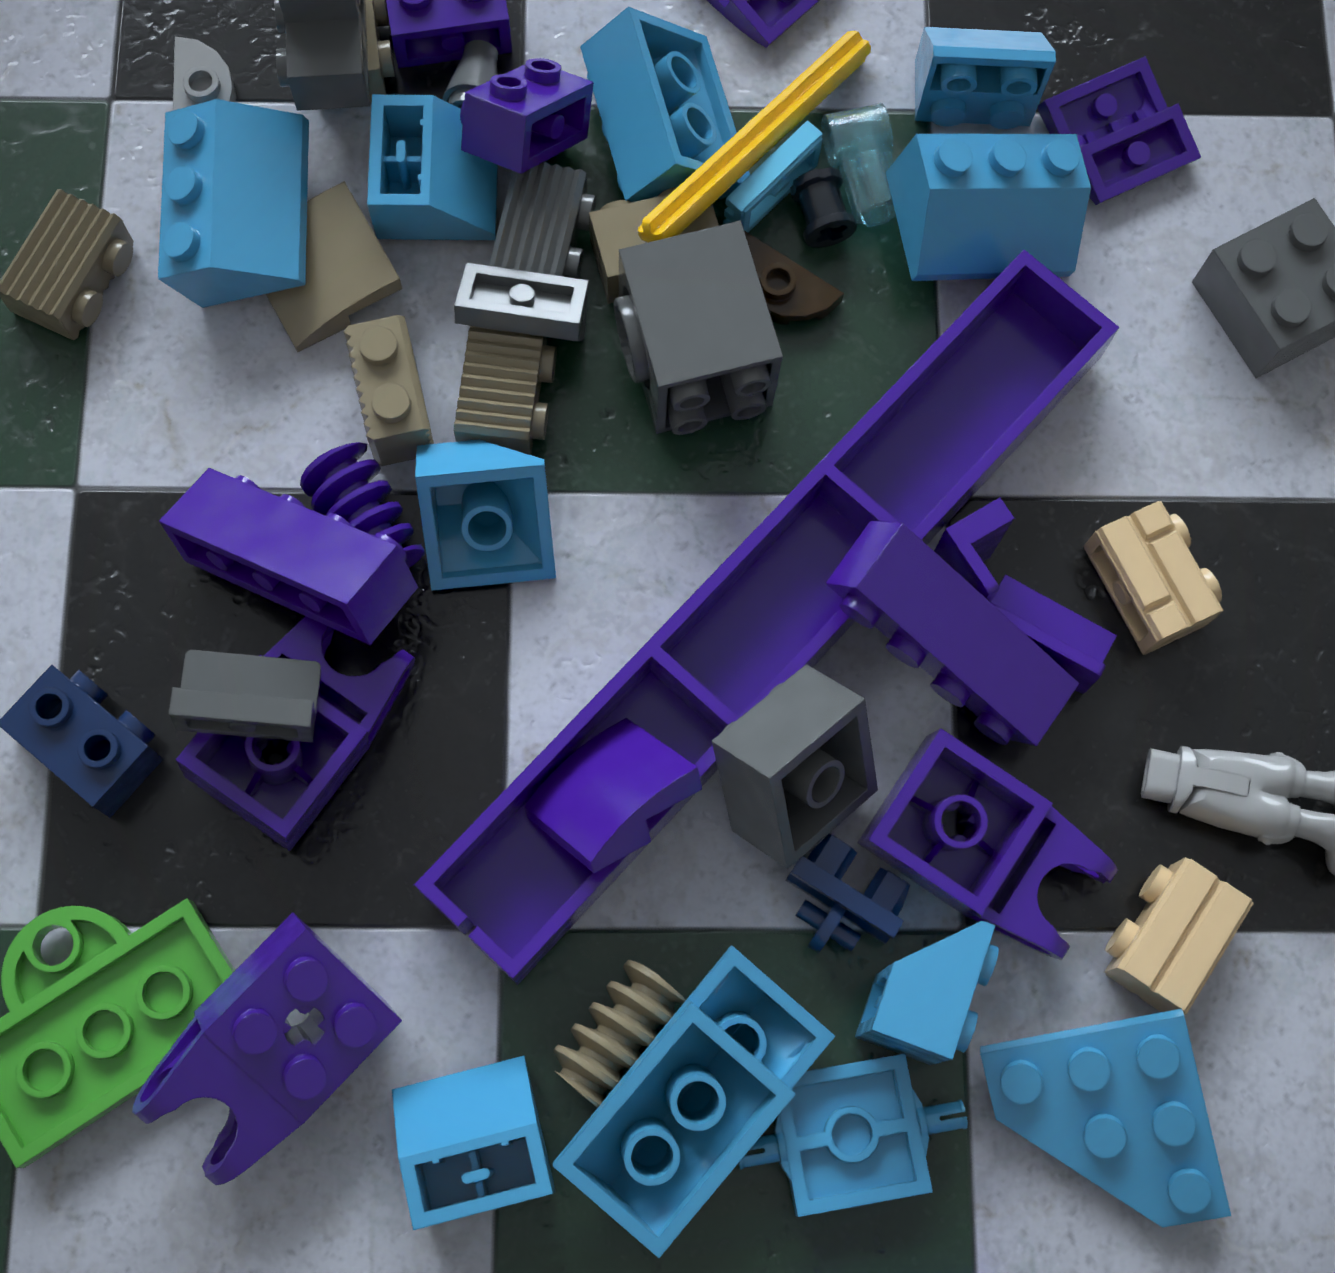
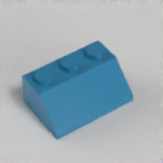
[580,6,750,202]
[158,99,309,308]
[886,134,1091,281]

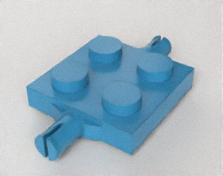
[738,1054,968,1217]

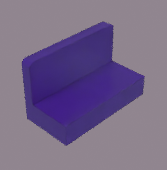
[934,497,1015,602]
[990,574,1117,694]

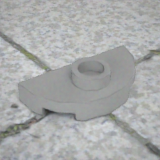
[173,37,237,110]

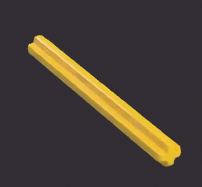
[638,31,871,243]

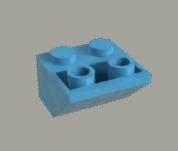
[915,27,1056,129]
[367,94,498,240]
[855,921,999,1065]
[392,1056,556,1230]

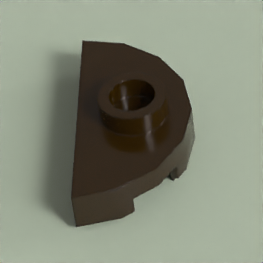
[744,230,844,325]

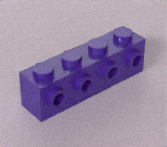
[159,468,418,645]
[825,521,1079,746]

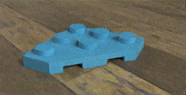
[980,1008,1231,1228]

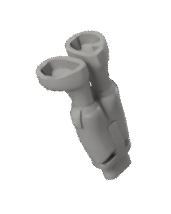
[1141,746,1335,875]

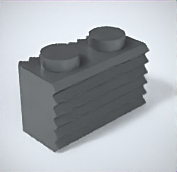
[489,162,596,279]

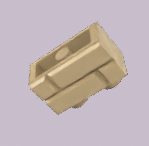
[1083,501,1224,655]
[1104,857,1254,1015]

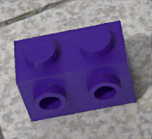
[386,0,513,68]
[460,58,594,174]

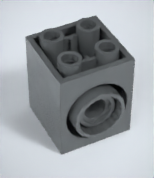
[614,220,783,435]

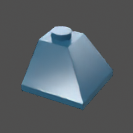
[415,439,556,591]

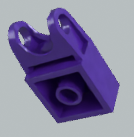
[176,616,415,851]
[857,729,1118,960]
[132,912,402,1185]

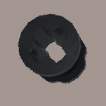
[790,167,857,248]

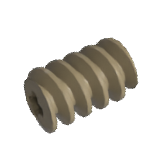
[553,960,686,1108]

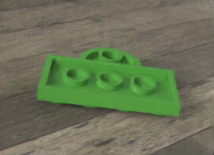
[0,898,235,1168]

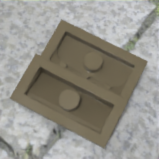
[266,181,402,352]

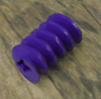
[300,442,426,568]

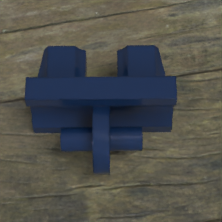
[785,834,910,953]

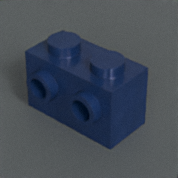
[0,664,164,818]

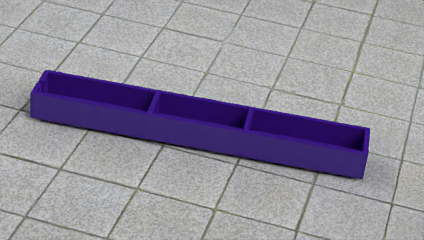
[414,250,1119,985]

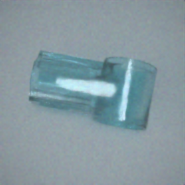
[821,103,896,227]

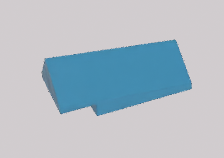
[552,945,835,1258]

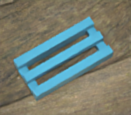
[723,120,823,232]

